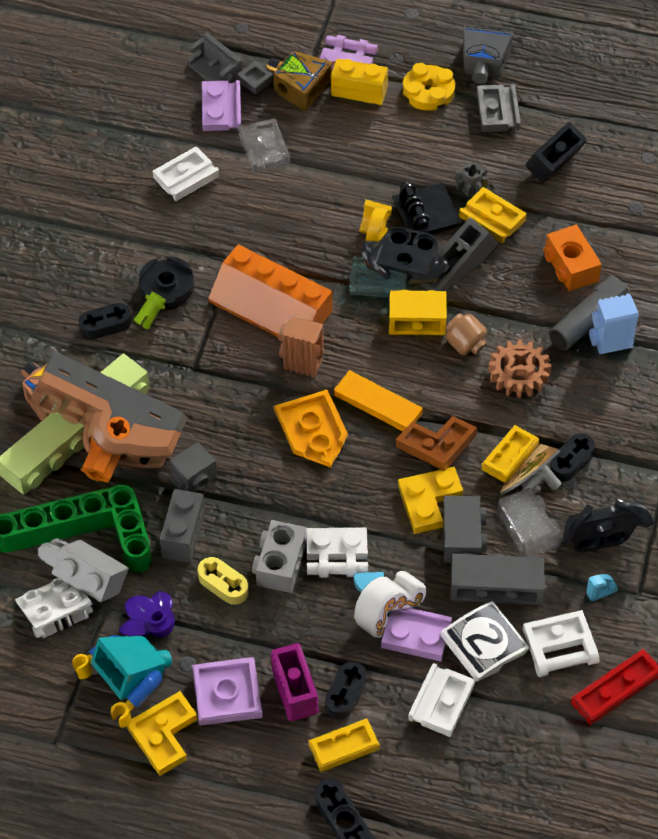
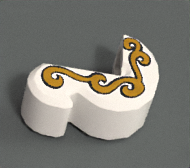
[354,571,426,638]

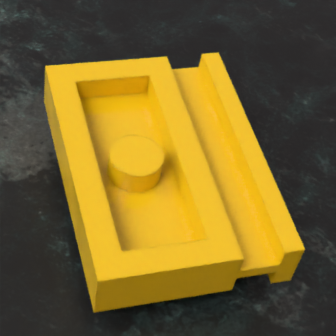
[459,187,527,244]

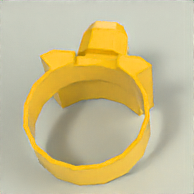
[359,200,392,242]

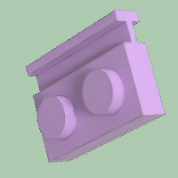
[202,80,241,131]
[381,608,452,661]

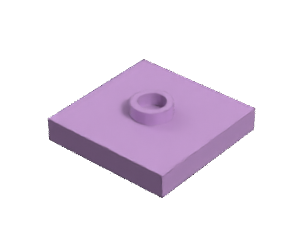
[192,657,262,726]

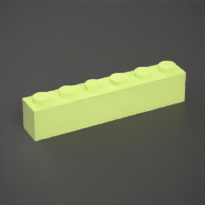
[0,353,150,495]

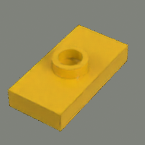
[482,425,539,483]
[308,718,380,772]

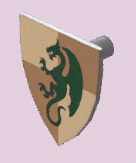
[500,444,561,495]

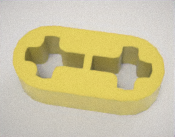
[198,557,249,605]

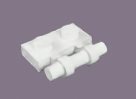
[307,527,368,578]

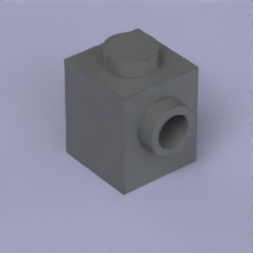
[169,442,217,492]

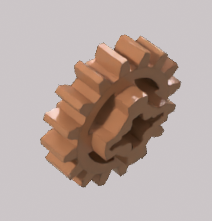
[488,339,551,398]

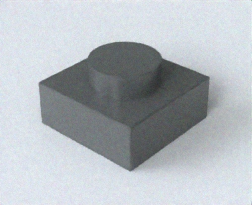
[237,61,274,95]

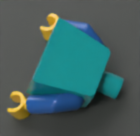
[72,635,172,728]

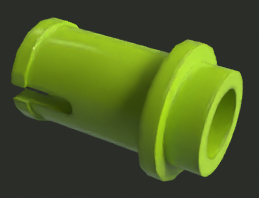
[133,292,166,329]

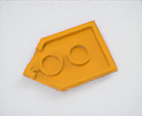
[273,390,348,468]

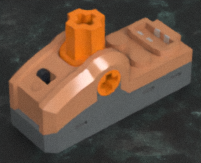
[30,351,188,483]

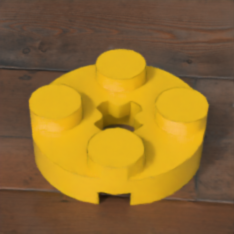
[403,63,455,111]

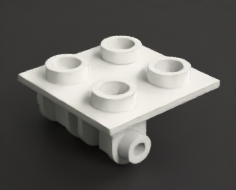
[15,578,93,638]

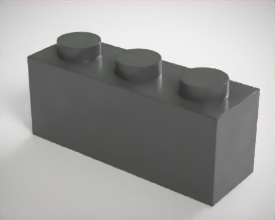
[450,552,544,605]

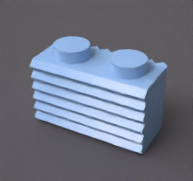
[589,293,639,354]

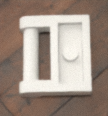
[523,610,599,677]

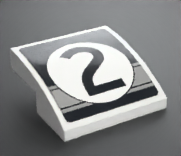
[440,601,530,682]

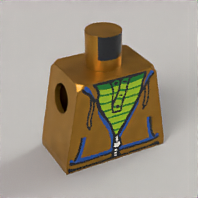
[266,51,332,111]

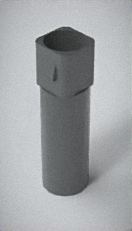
[548,275,628,351]

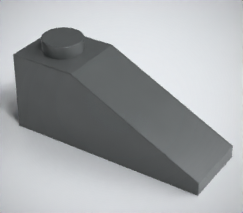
[420,217,499,291]

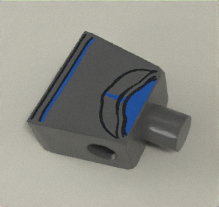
[463,25,513,84]

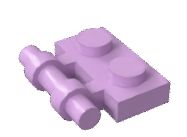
[320,35,378,71]

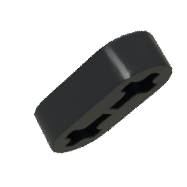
[78,303,132,339]
[550,433,595,482]
[325,662,367,720]

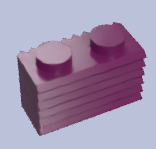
[271,643,319,721]

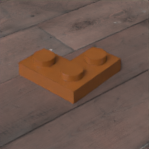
[396,416,477,471]

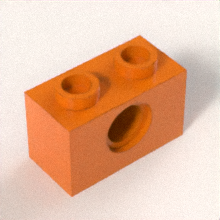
[543,224,602,292]

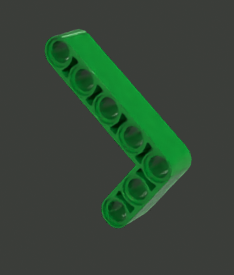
[0,485,152,573]

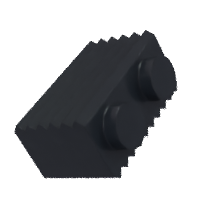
[525,122,586,183]

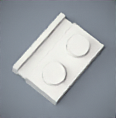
[153,146,220,201]
[408,663,475,737]

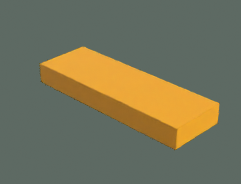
[334,370,423,431]

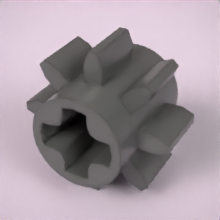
[455,163,489,196]

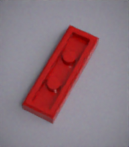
[570,649,658,725]

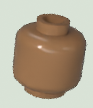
[445,313,487,355]

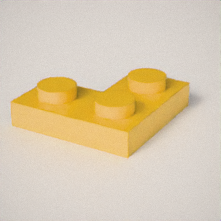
[398,466,463,534]
[127,691,197,776]

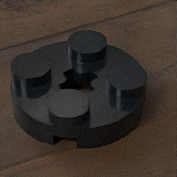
[139,256,195,310]

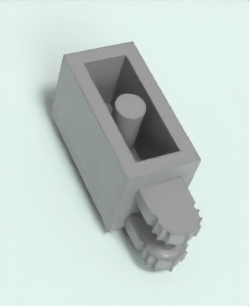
[38,538,129,602]

